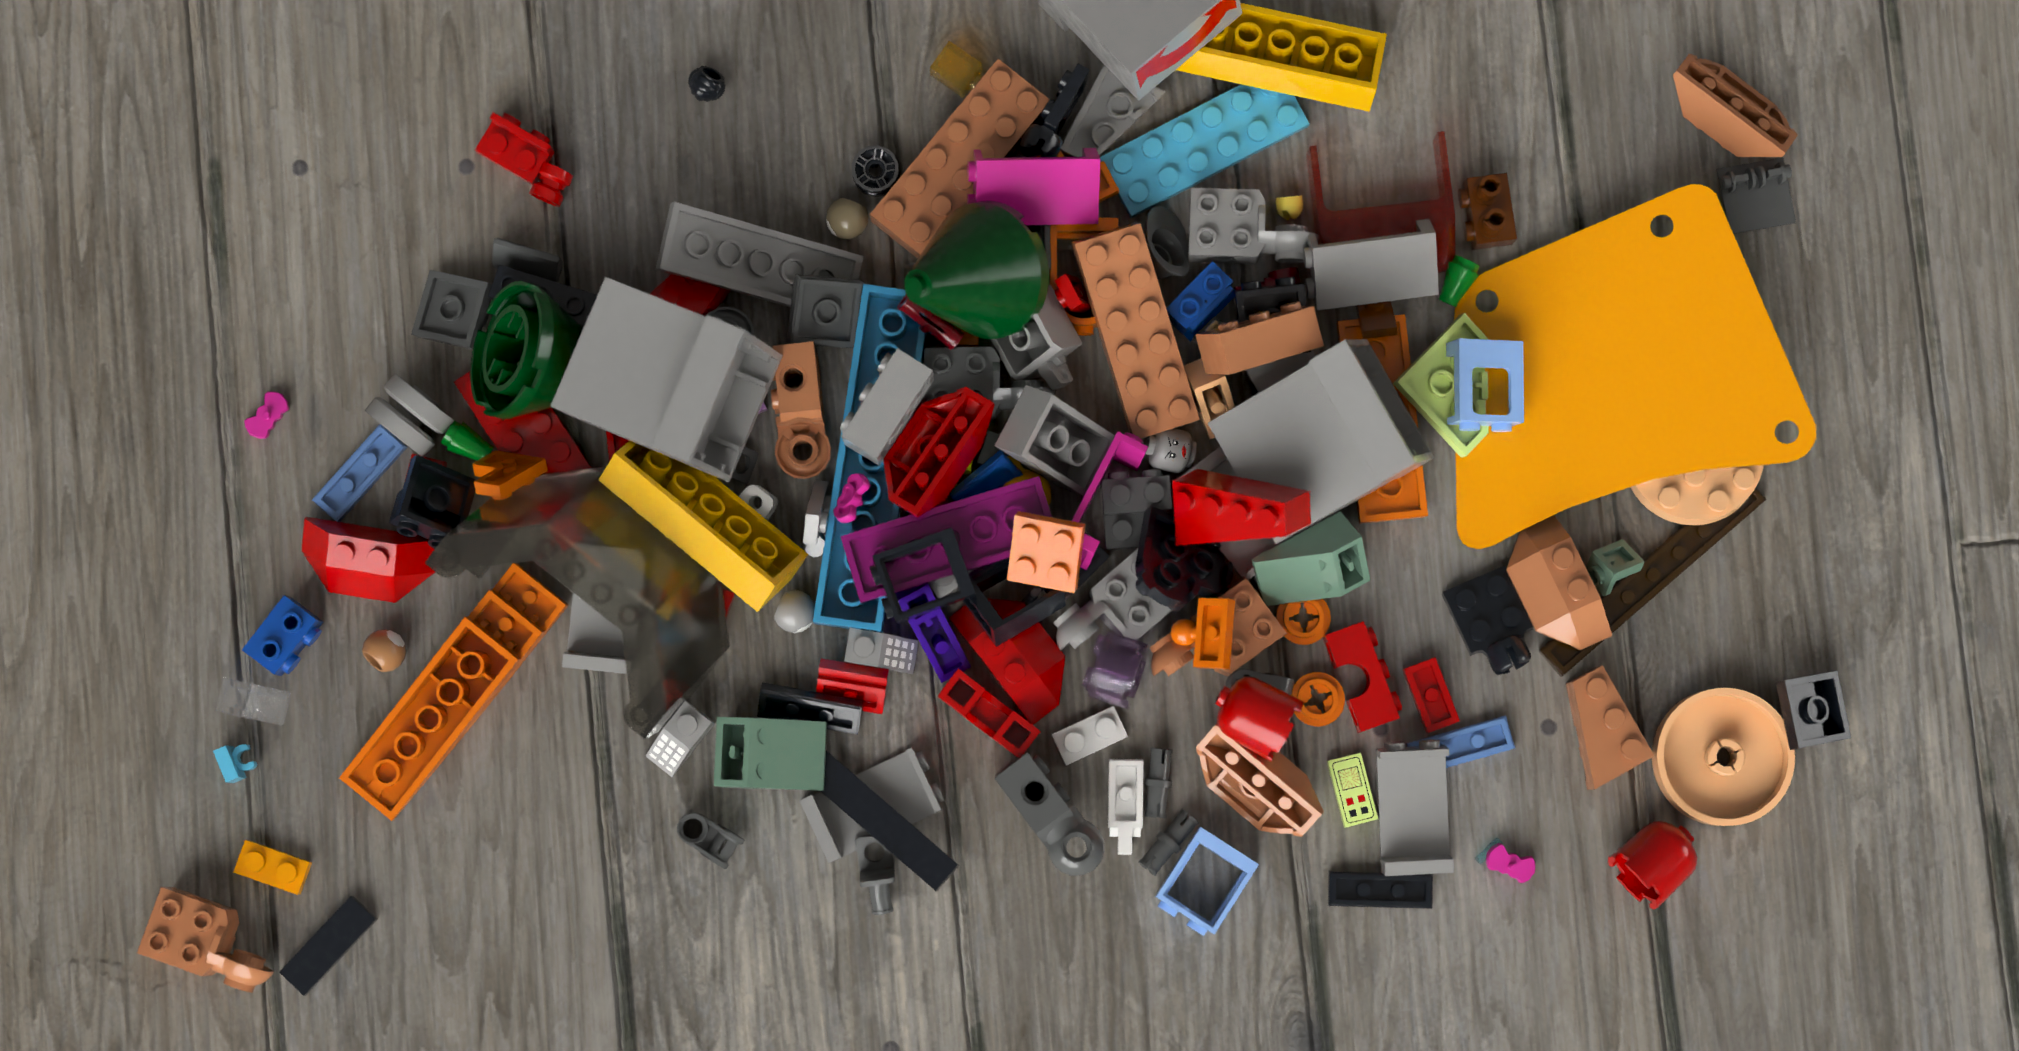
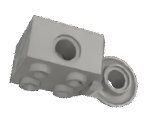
[1188,188,1320,264]
[1053,548,1172,651]

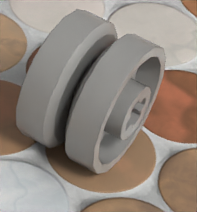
[364,374,454,457]

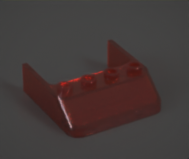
[1306,131,1456,273]

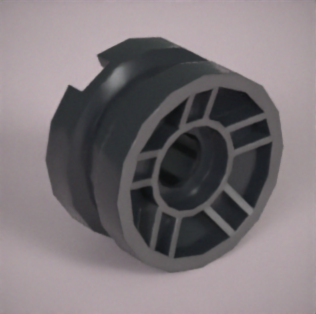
[852,145,899,197]

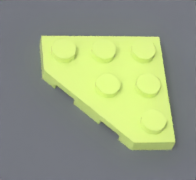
[1393,313,1489,458]

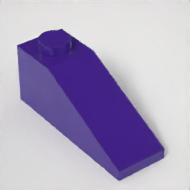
[896,583,971,683]

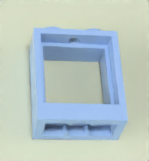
[1155,827,1259,936]

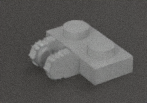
[803,480,832,558]

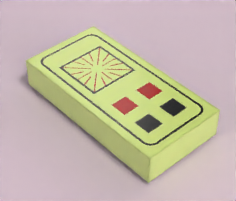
[1327,753,1378,828]

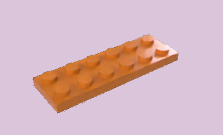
[1336,314,1428,524]

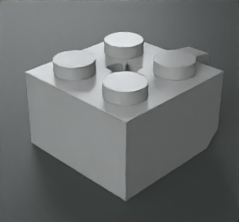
[990,285,1083,390]

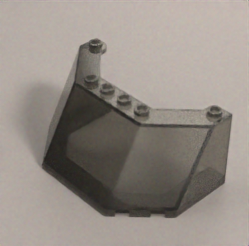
[425,466,730,739]

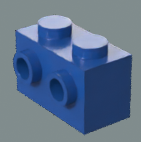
[242,595,323,676]

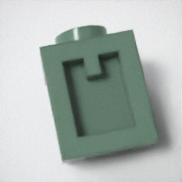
[1586,539,1645,596]

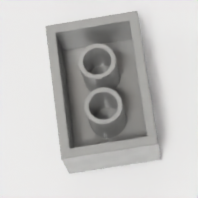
[840,348,934,467]
[995,385,1115,497]

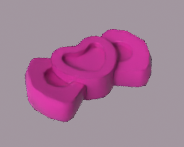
[244,391,290,439]
[833,473,870,523]
[1486,843,1535,883]

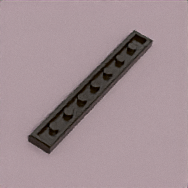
[1538,488,1767,677]

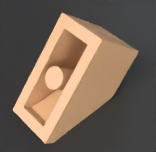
[1184,358,1235,439]

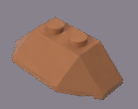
[1673,53,1798,157]
[1506,515,1612,650]
[1196,723,1324,837]

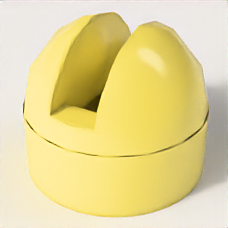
[1275,195,1303,220]

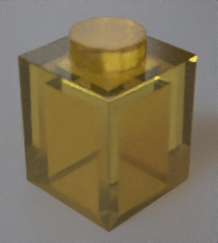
[930,41,983,98]

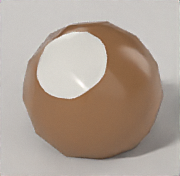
[362,629,406,672]

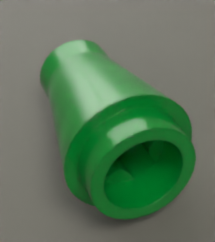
[1438,255,1480,307]
[441,420,494,461]

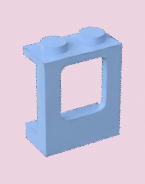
[1446,338,1524,432]

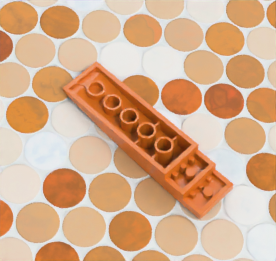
[339,562,569,821]

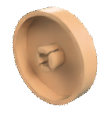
[1630,465,1764,525]
[1652,688,1795,826]

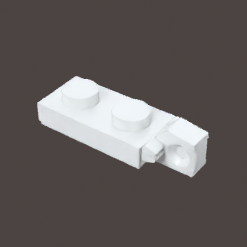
[1108,759,1144,855]

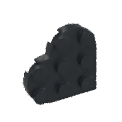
[1135,505,1233,611]

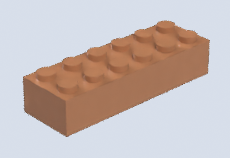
[870,59,1050,259]
[1071,222,1200,438]

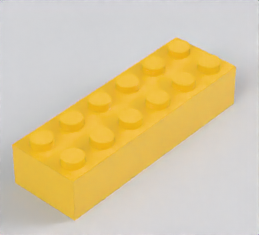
[1176,3,1387,112]
[599,441,809,612]

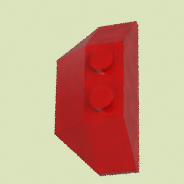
[883,387,995,517]
[301,517,439,603]
[949,598,1066,725]

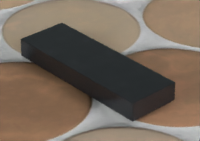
[757,682,863,735]
[1328,871,1433,909]
[279,896,378,996]

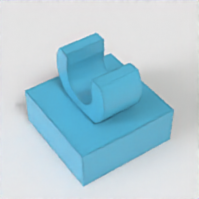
[213,744,258,783]

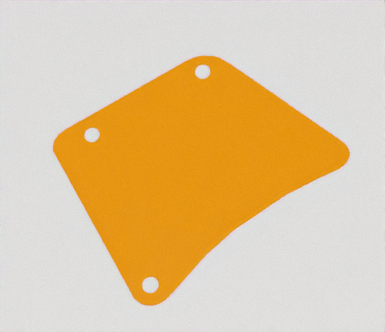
[1454,184,1816,549]

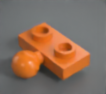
[1171,598,1235,669]

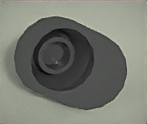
[1145,206,1190,280]

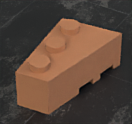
[1195,301,1324,375]
[1566,665,1654,790]

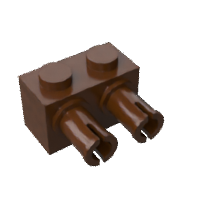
[1458,173,1517,250]

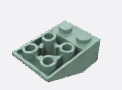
[1252,511,1370,606]
[714,717,827,791]

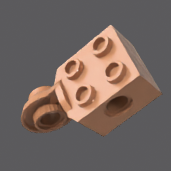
[771,341,831,479]
[1150,578,1287,676]
[137,887,275,993]

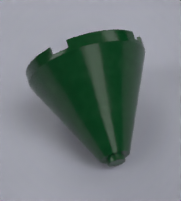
[904,201,1049,339]
[470,281,583,419]

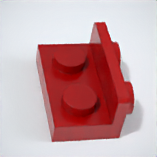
[475,112,555,185]

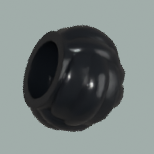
[688,66,725,102]

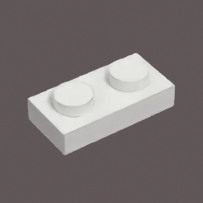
[1052,706,1128,766]

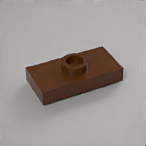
[1355,301,1397,339]

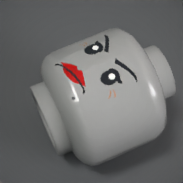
[1144,428,1196,474]

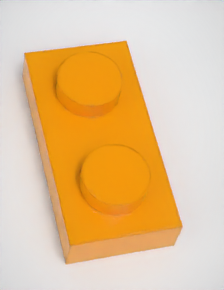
[233,840,312,895]

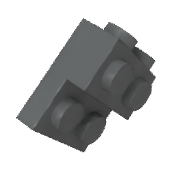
[1101,469,1172,550]

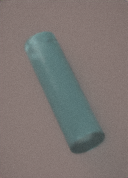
[1475,837,1503,865]

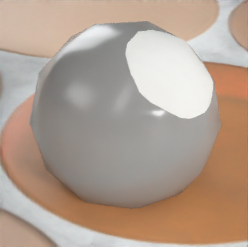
[774,590,815,633]

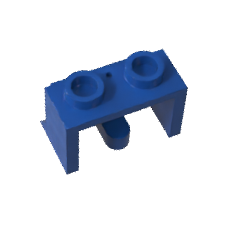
[1166,261,1235,342]

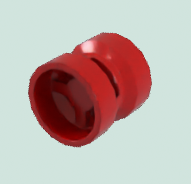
[529,162,574,207]

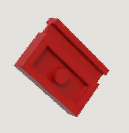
[816,658,889,714]

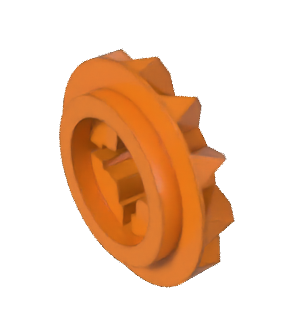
[1276,599,1331,645]
[1291,672,1345,727]

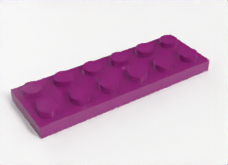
[840,476,1052,603]

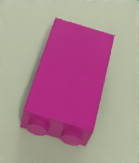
[967,148,1100,225]
[1072,431,1148,570]

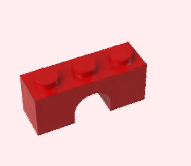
[1322,621,1402,733]
[938,669,1041,759]

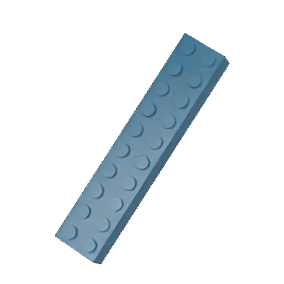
[813,284,929,633]

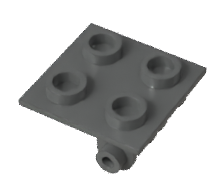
[1716,157,1796,234]

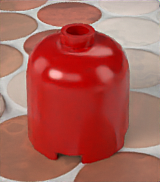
[1215,676,1304,762]
[1608,821,1698,909]

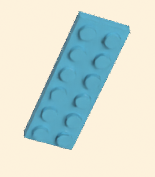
[1100,84,1309,218]

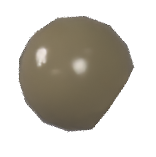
[826,198,868,239]

